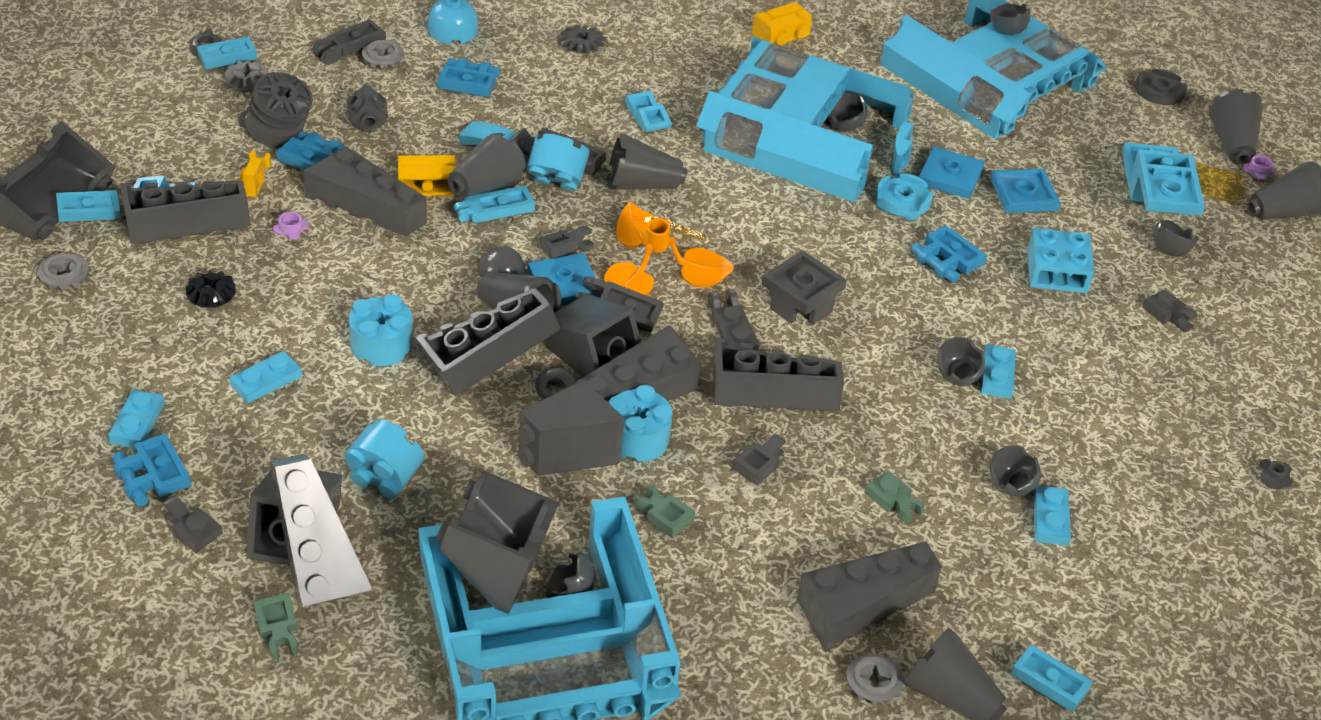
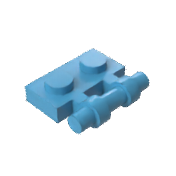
[438,58,501,97]
[277,131,344,171]
[911,225,987,283]
[112,433,192,506]

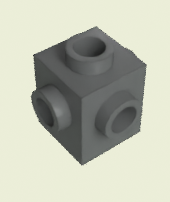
[347,83,388,134]

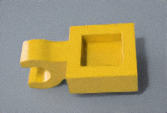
[240,150,271,197]

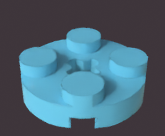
[876,174,933,220]

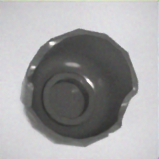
[991,3,1031,35]
[828,92,867,131]
[1153,220,1199,257]
[478,246,526,278]
[938,337,985,386]
[989,445,1042,497]
[546,552,596,598]

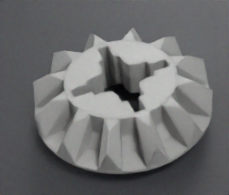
[362,40,404,70]
[225,60,269,90]
[38,253,89,291]
[845,654,904,706]

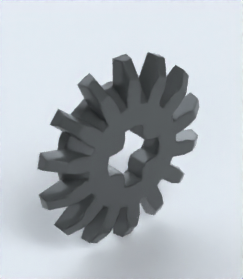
[559,25,605,53]

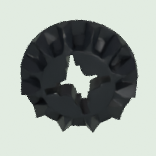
[185,270,236,308]

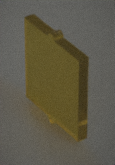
[1196,162,1243,204]
[644,217,706,240]

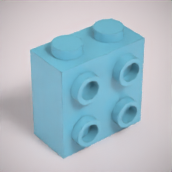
[1027,228,1094,294]

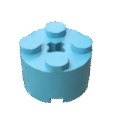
[526,134,590,191]
[349,294,413,366]
[609,385,673,461]
[345,419,424,499]

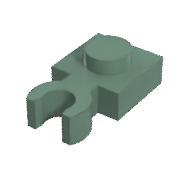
[864,471,924,523]
[634,485,695,538]
[253,593,298,659]

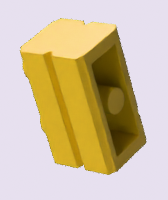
[752,2,812,45]
[398,155,456,196]

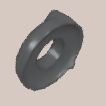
[190,29,223,57]
[535,368,576,400]

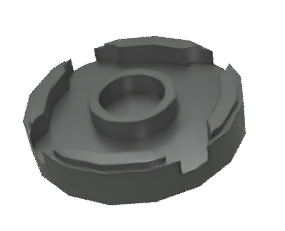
[1135,69,1187,105]

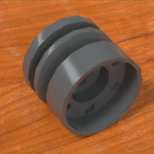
[245,72,313,148]

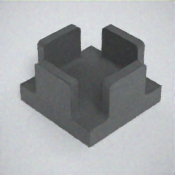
[762,250,847,325]

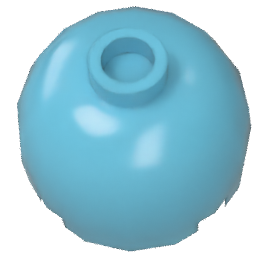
[428,0,479,44]

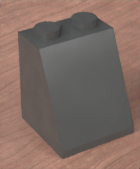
[544,295,641,377]
[518,379,624,476]
[246,470,342,566]

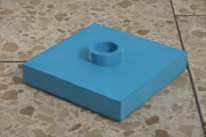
[919,146,985,199]
[990,169,1061,213]
[527,253,602,306]

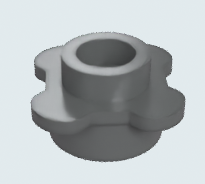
[1259,459,1293,489]

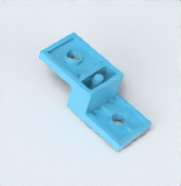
[1122,142,1205,215]

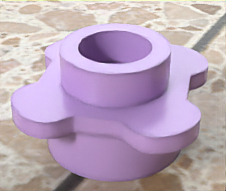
[1243,155,1276,180]
[273,212,308,239]

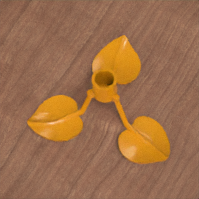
[604,202,734,296]

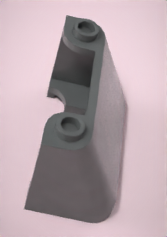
[0,121,116,241]
[436,470,559,614]

